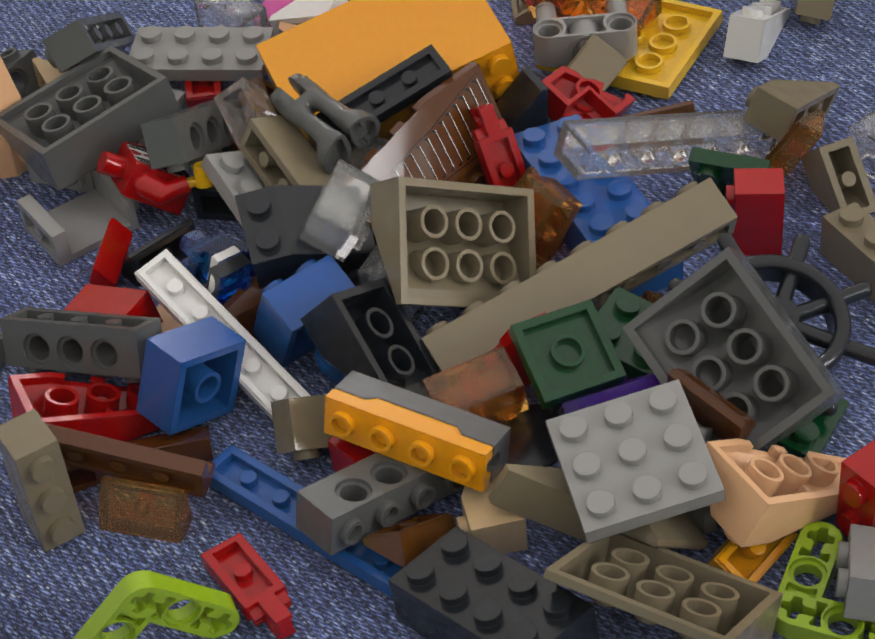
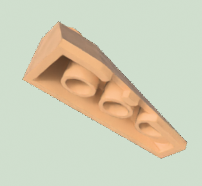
[706,438,846,548]

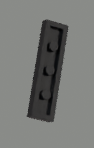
[304,44,453,150]

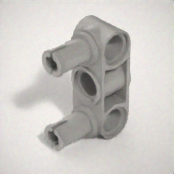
[532,0,638,67]

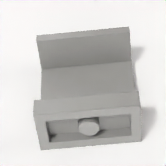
[16,168,140,267]

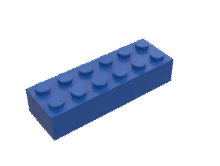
[514,114,683,297]

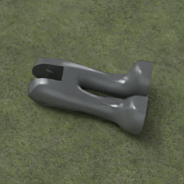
[270,73,381,174]

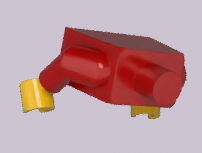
[97,142,213,215]

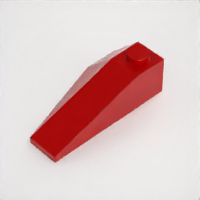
[8,372,160,442]

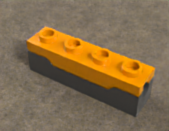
[324,370,511,493]

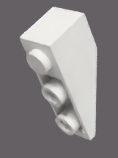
[723,0,791,63]

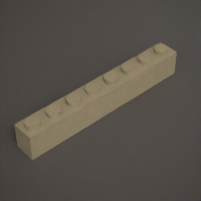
[421,177,738,393]

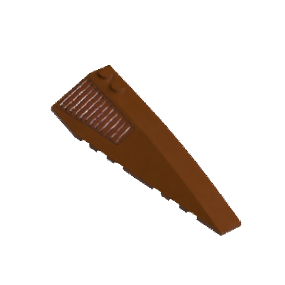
[223,61,502,339]

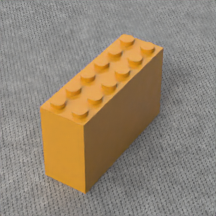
[256,0,519,177]

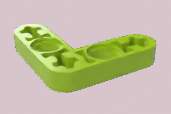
[774,521,875,639]
[73,570,240,639]

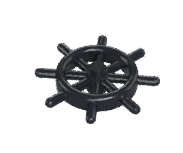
[668,232,875,416]

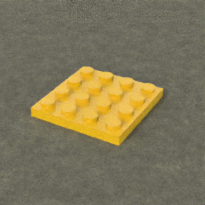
[537,0,723,100]

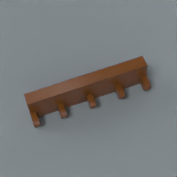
[46,423,215,498]

